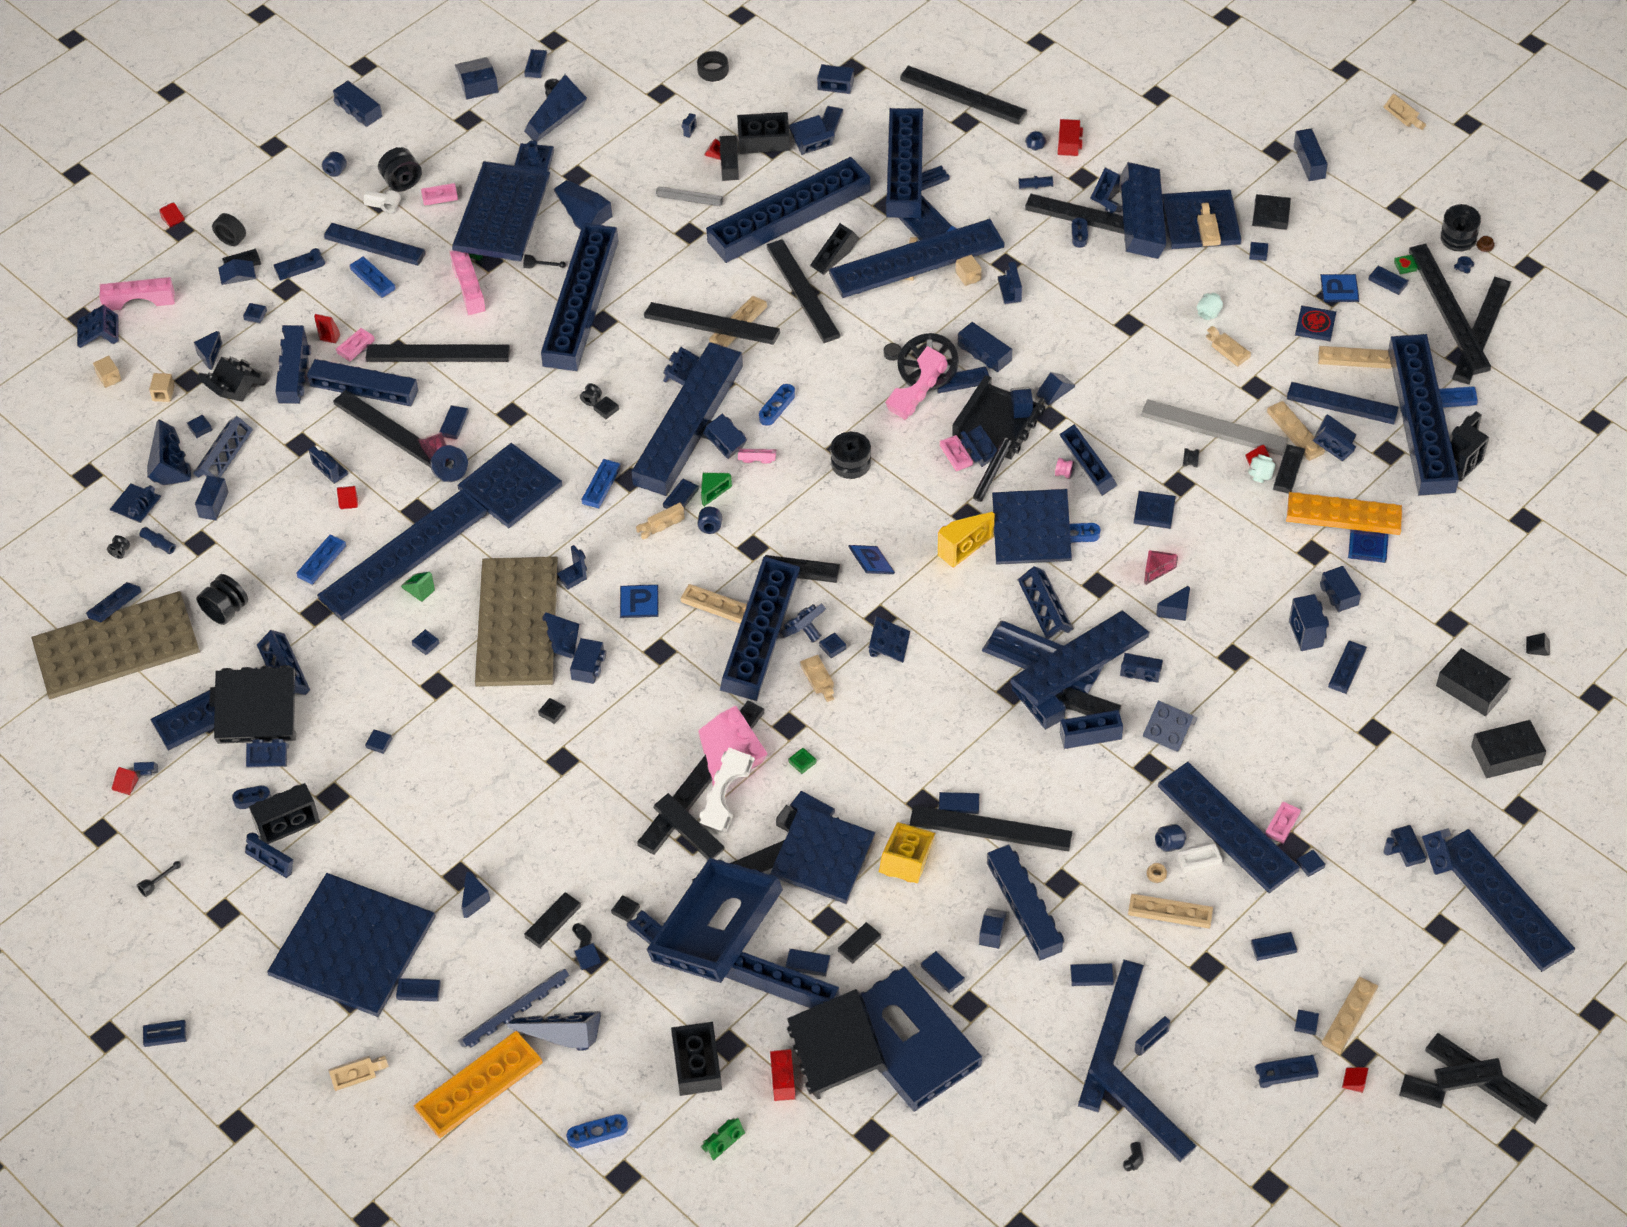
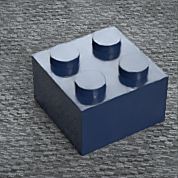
[1289,594,1329,651]

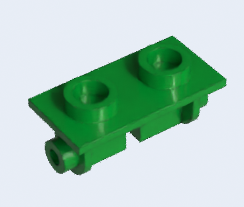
[701,1118,745,1160]

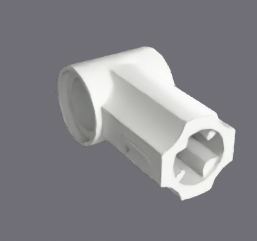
[364,191,401,214]

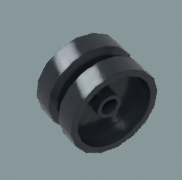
[378,147,422,192]
[830,431,871,479]

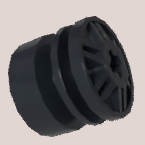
[1440,204,1481,252]
[196,574,249,625]

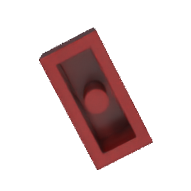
[1058,119,1083,156]
[770,1049,795,1101]

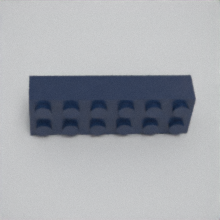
[1120,162,1166,259]

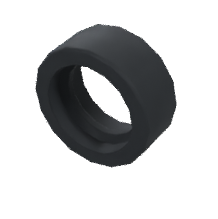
[697,51,729,82]
[212,213,247,247]

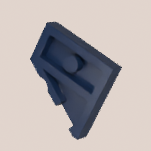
[542,612,579,659]

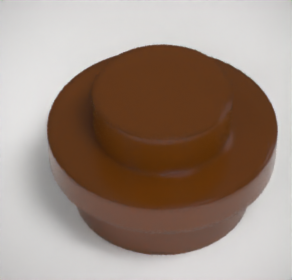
[1477,236,1495,252]

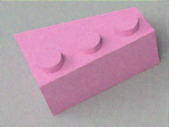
[698,706,768,786]

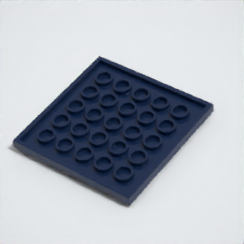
[267,872,436,1017]

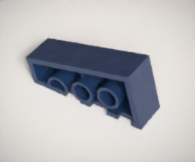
[524,74,588,142]
[275,325,311,404]

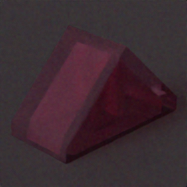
[418,432,448,461]
[1144,550,1178,585]

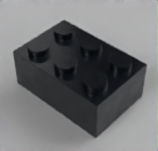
[737,112,790,154]
[1436,648,1511,717]
[1471,720,1546,779]
[249,783,320,844]
[671,1022,722,1096]

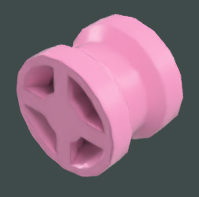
[1055,458,1074,479]

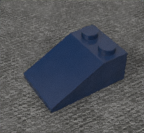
[455,57,499,100]

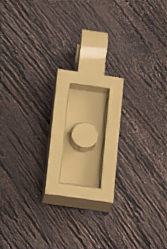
[1383,93,1426,130]
[1197,203,1221,246]
[1206,326,1251,367]
[636,503,685,539]
[800,655,834,702]
[328,1056,389,1091]

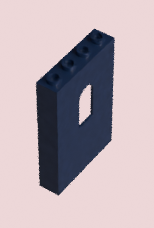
[647,858,783,983]
[860,966,982,1112]

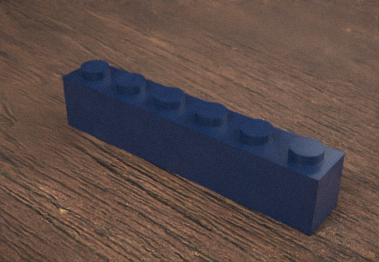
[307,359,419,407]
[987,844,1064,961]
[726,952,840,1008]

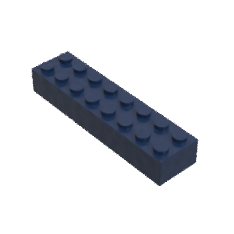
[886,108,923,218]
[720,557,800,701]

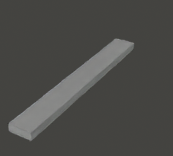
[1141,399,1288,456]

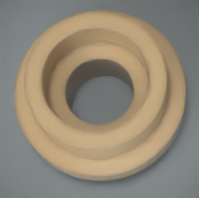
[1146,863,1167,883]

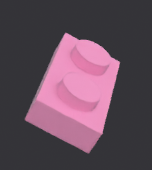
[421,183,458,206]
[336,328,375,362]
[940,435,973,471]
[738,449,776,463]
[1265,802,1301,844]

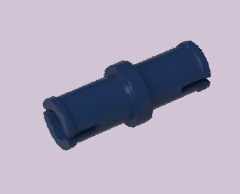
[1018,176,1053,189]
[139,527,176,555]

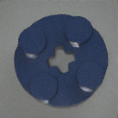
[430,445,468,482]

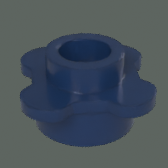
[1454,256,1474,274]

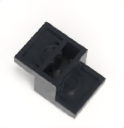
[1252,194,1291,230]
[197,356,267,402]
[1451,411,1489,481]

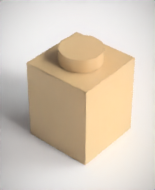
[956,255,982,286]
[93,356,122,388]
[149,373,175,402]

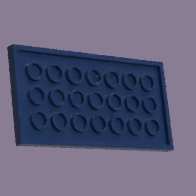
[452,161,550,262]

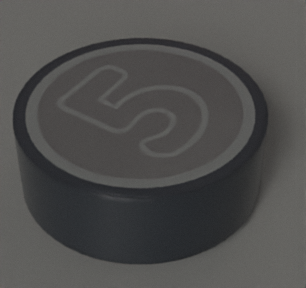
[884,343,901,361]

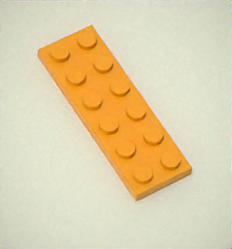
[1286,492,1402,535]
[413,1031,543,1139]

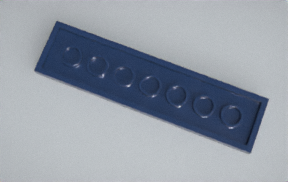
[1010,610,1149,706]
[1158,762,1300,894]
[1446,829,1575,972]

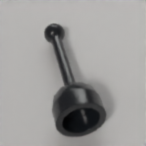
[523,254,566,269]
[136,861,181,897]

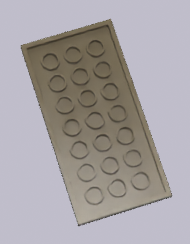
[475,557,558,687]
[31,591,200,700]

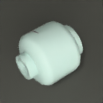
[1197,293,1223,320]
[1248,454,1275,483]

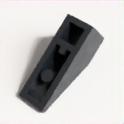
[720,135,739,181]
[810,223,860,275]

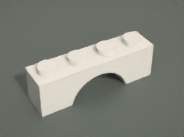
[699,748,755,833]

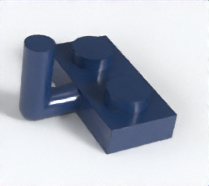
[1383,825,1426,867]

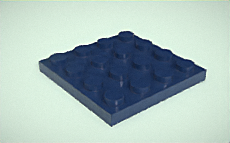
[1162,189,1241,249]
[457,442,563,528]
[992,489,1072,565]
[770,805,875,904]

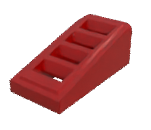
[314,314,340,343]

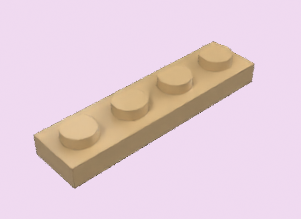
[709,296,767,347]
[1318,346,1392,369]
[1267,401,1325,461]
[681,584,747,624]
[1128,894,1213,929]
[1322,976,1378,1054]

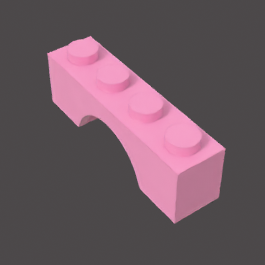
[450,251,486,315]
[99,277,175,311]
[885,346,948,420]

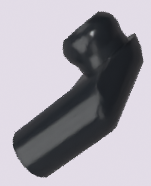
[572,923,592,948]
[1123,1142,1144,1172]

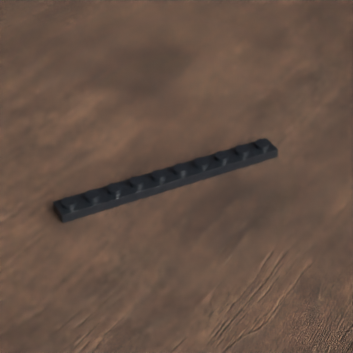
[1409,243,1491,375]
[637,700,764,855]

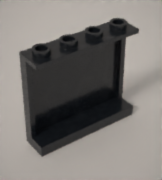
[952,375,1045,460]
[214,665,297,744]
[787,989,888,1100]

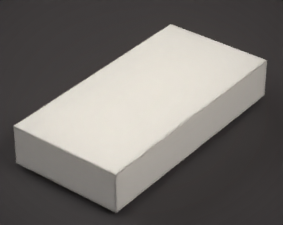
[1177,843,1223,873]

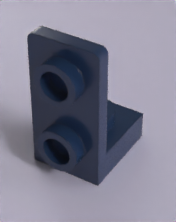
[557,545,587,590]
[1422,828,1454,875]

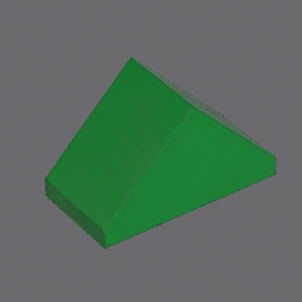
[701,473,732,507]
[401,571,435,602]

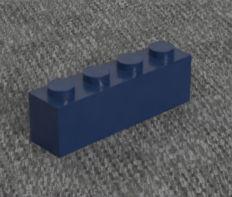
[1059,424,1118,496]

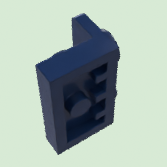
[997,262,1022,304]
[663,347,699,385]
[960,425,997,467]
[308,446,348,484]
[1120,653,1163,683]
[246,739,289,768]

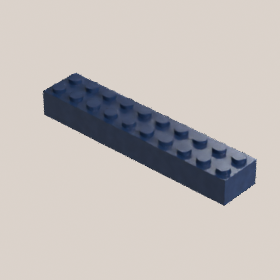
[706,156,870,263]
[541,223,619,371]
[1388,334,1459,496]
[632,342,743,496]

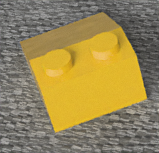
[938,512,995,568]
[879,822,935,884]

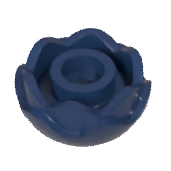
[1025,131,1046,151]

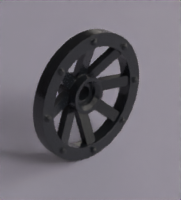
[897,333,959,391]

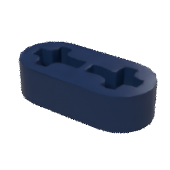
[1071,218,1088,248]
[232,785,271,809]

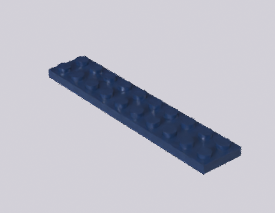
[829,219,1005,299]
[317,489,487,621]

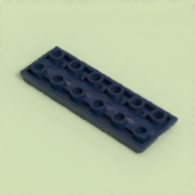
[982,621,1104,694]

